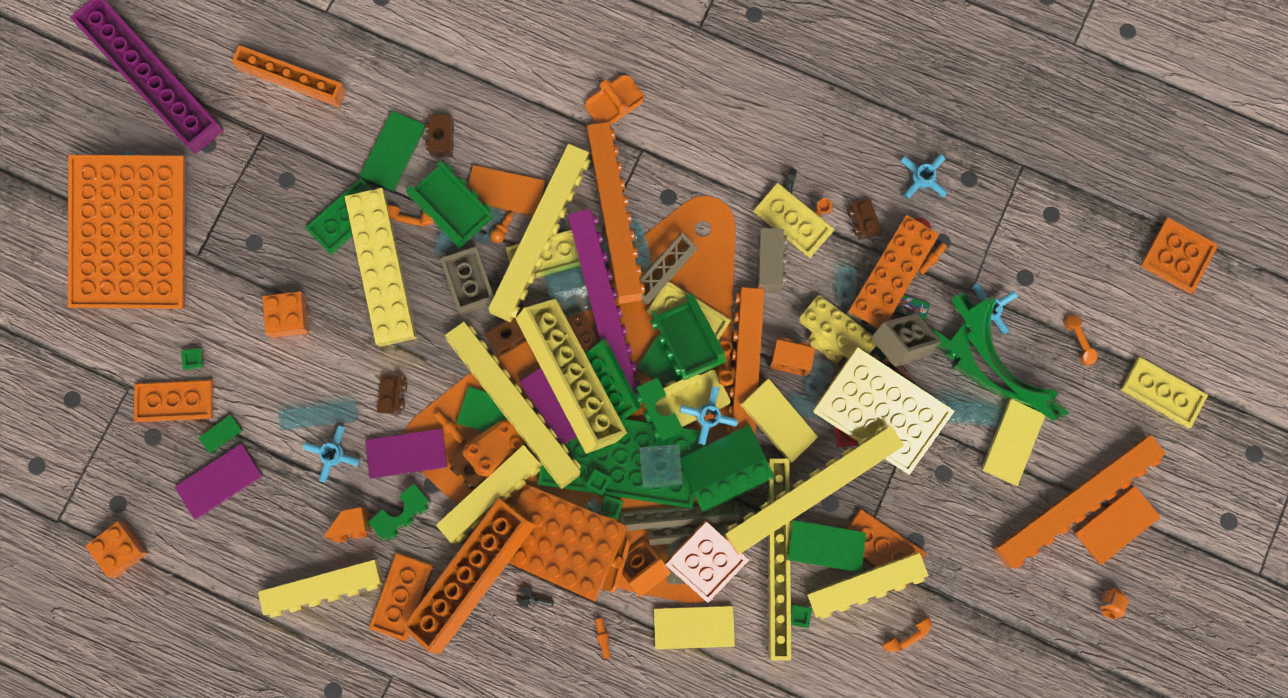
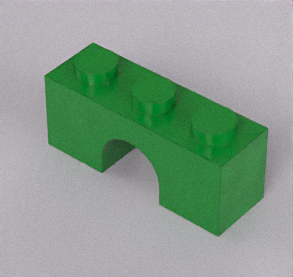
[635,378,684,443]
[368,484,431,541]

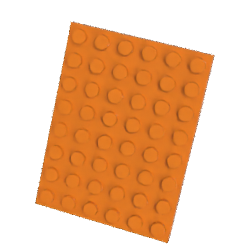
[68,155,186,309]

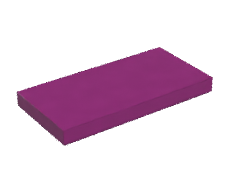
[520,368,577,445]
[365,429,448,479]
[175,444,263,520]

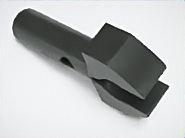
[785,168,797,194]
[516,587,554,608]

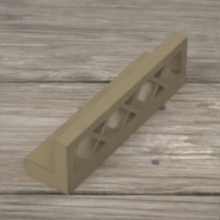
[639,233,698,304]

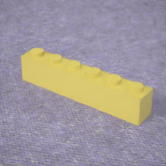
[436,445,542,544]
[806,552,929,619]
[258,560,383,618]

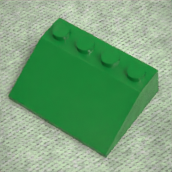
[680,425,776,512]

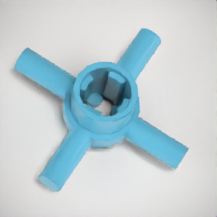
[900,154,948,199]
[972,283,1018,335]
[679,386,738,445]
[303,425,361,483]

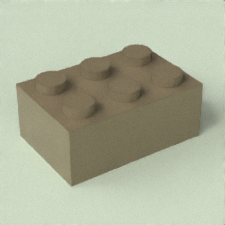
[756,228,787,294]
[440,246,494,316]
[871,313,941,367]

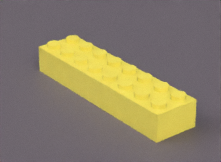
[345,188,417,347]
[516,299,627,454]

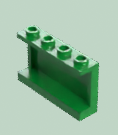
[405,161,493,249]
[650,293,726,381]

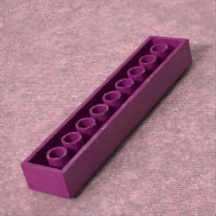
[70,0,224,155]

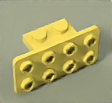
[799,296,876,364]
[656,370,730,427]

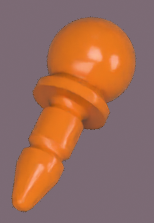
[490,212,514,243]

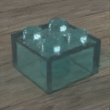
[639,444,683,489]

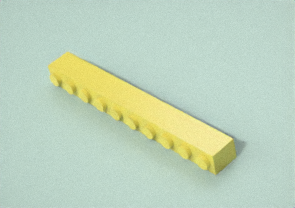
[489,144,591,322]
[445,322,581,489]
[724,426,905,555]
[768,459,791,660]

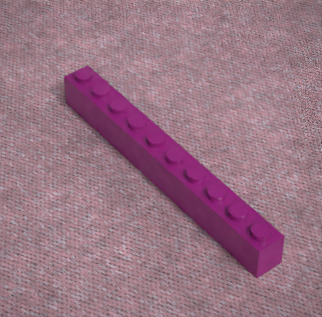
[568,209,641,394]

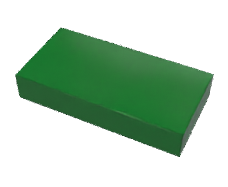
[198,415,243,454]

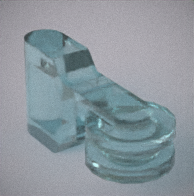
[473,209,504,245]

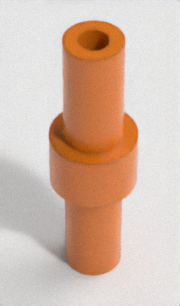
[918,243,947,275]
[434,411,466,444]
[595,618,611,659]

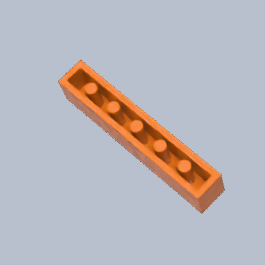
[231,45,346,107]

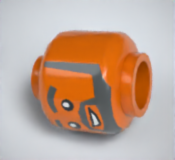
[1099,588,1129,619]

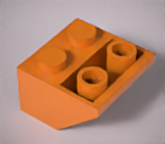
[325,507,373,543]

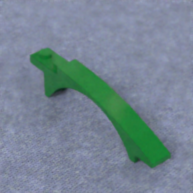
[951,292,1063,421]
[933,323,1069,418]

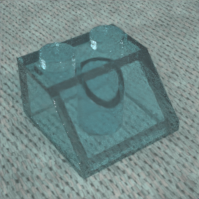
[545,268,592,316]

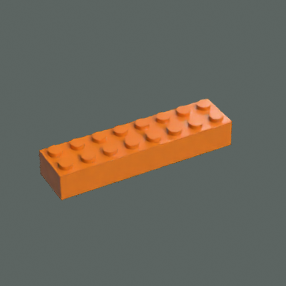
[402,498,536,655]

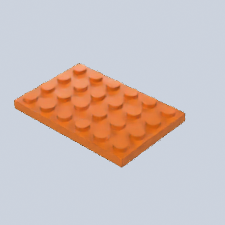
[508,484,628,602]

